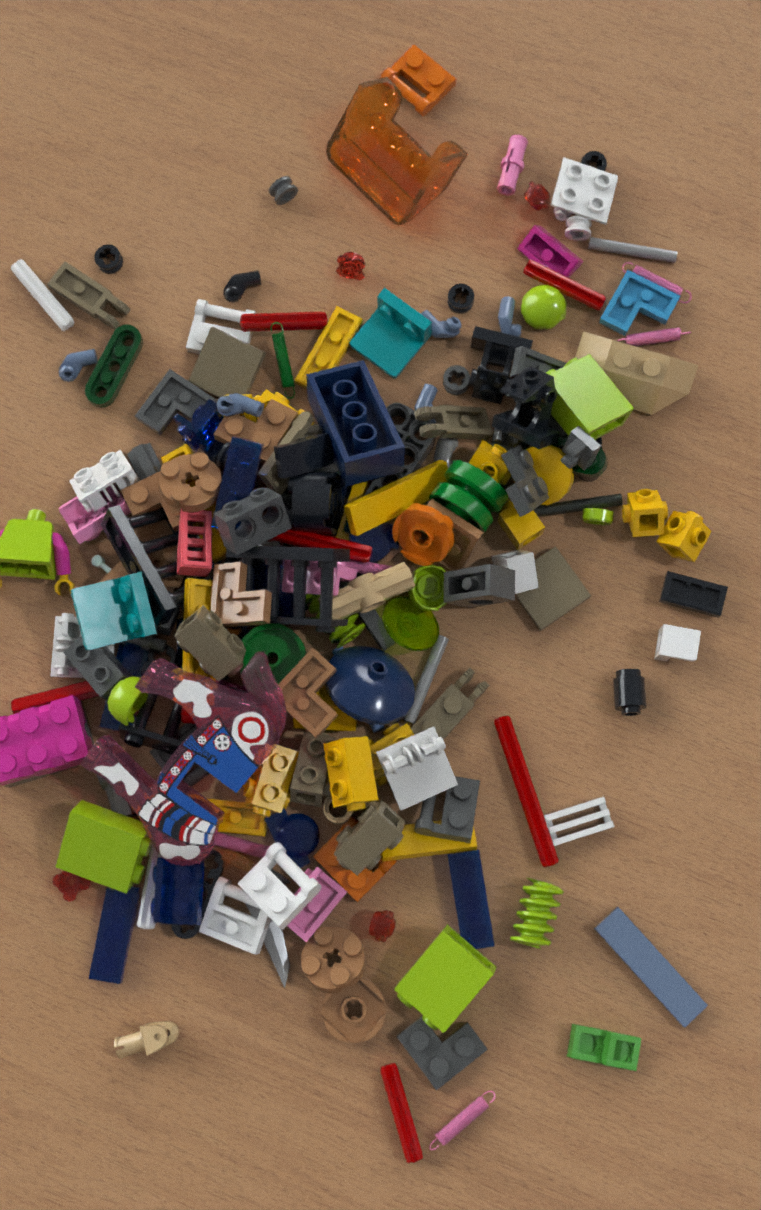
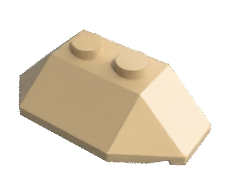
[575,332,698,415]

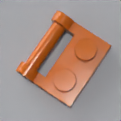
[380,44,456,116]
[313,816,398,902]

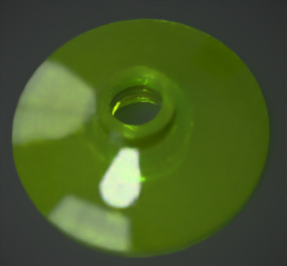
[382,597,439,651]

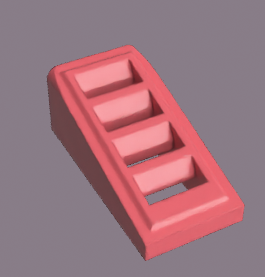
[177,508,212,577]

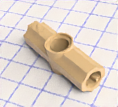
[318,562,415,619]

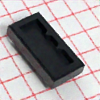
[659,571,728,618]

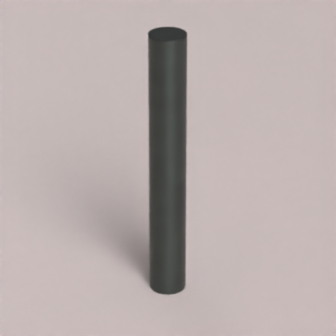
[534,493,623,517]

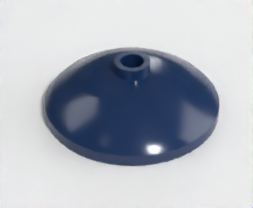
[325,646,415,725]

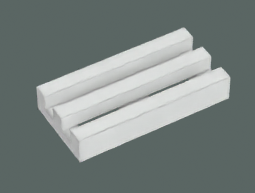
[544,797,614,846]

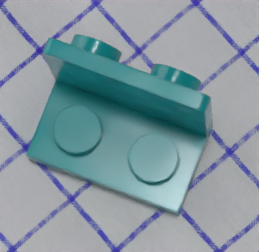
[350,288,432,379]
[70,572,157,651]

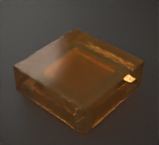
[221,849,256,873]

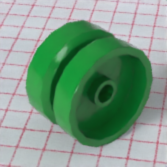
[429,460,509,534]
[240,623,307,695]

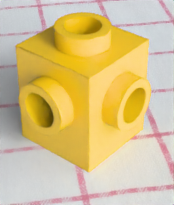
[468,440,511,486]
[622,489,668,537]
[656,511,712,562]

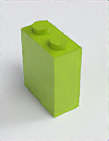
[546,354,634,440]
[56,800,153,894]
[394,924,497,1033]

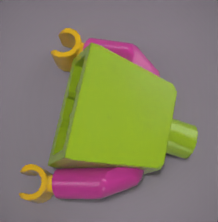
[0,509,75,596]

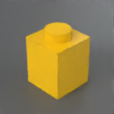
[498,501,545,550]

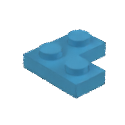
[599,270,680,336]

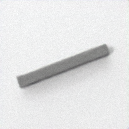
[588,237,678,263]
[403,635,449,724]

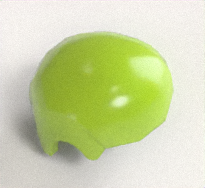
[521,285,567,330]
[407,565,447,611]
[108,676,151,726]

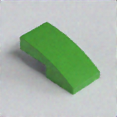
[567,1023,642,1071]

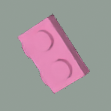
[59,483,131,544]
[282,561,357,596]
[287,867,347,942]

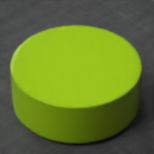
[582,508,614,525]

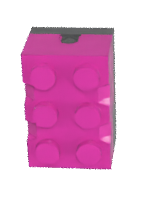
[0,695,99,788]

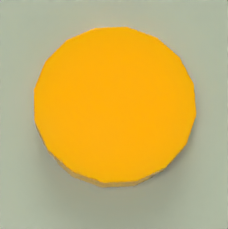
[513,445,574,505]

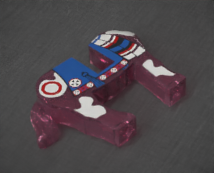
[80,651,286,866]

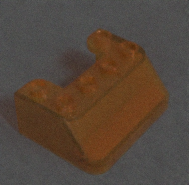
[326,77,468,225]

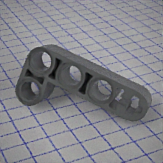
[364,403,436,496]

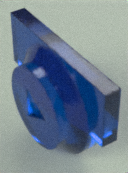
[342,517,399,562]
[264,809,320,868]

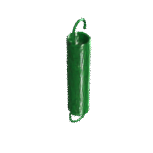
[270,322,295,399]

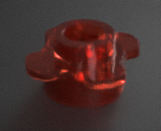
[524,181,550,211]
[336,252,366,280]
[53,871,91,901]
[369,910,396,942]

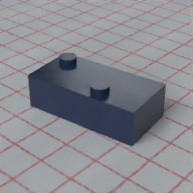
[306,360,405,487]

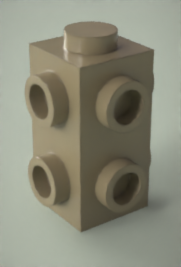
[174,605,246,682]
[290,732,335,807]
[334,800,405,875]

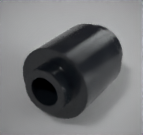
[613,669,647,716]

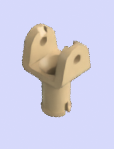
[114,1021,179,1059]

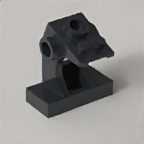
[469,326,533,405]
[492,366,560,449]

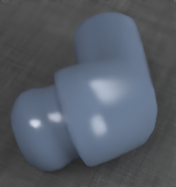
[498,297,522,337]
[421,310,462,338]
[58,349,98,382]
[414,384,438,424]
[216,393,264,417]

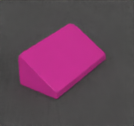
[517,225,583,278]

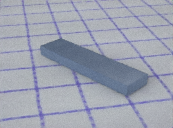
[594,907,708,1028]

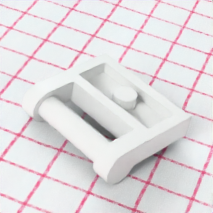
[186,299,256,354]
[238,842,322,930]
[199,877,271,955]

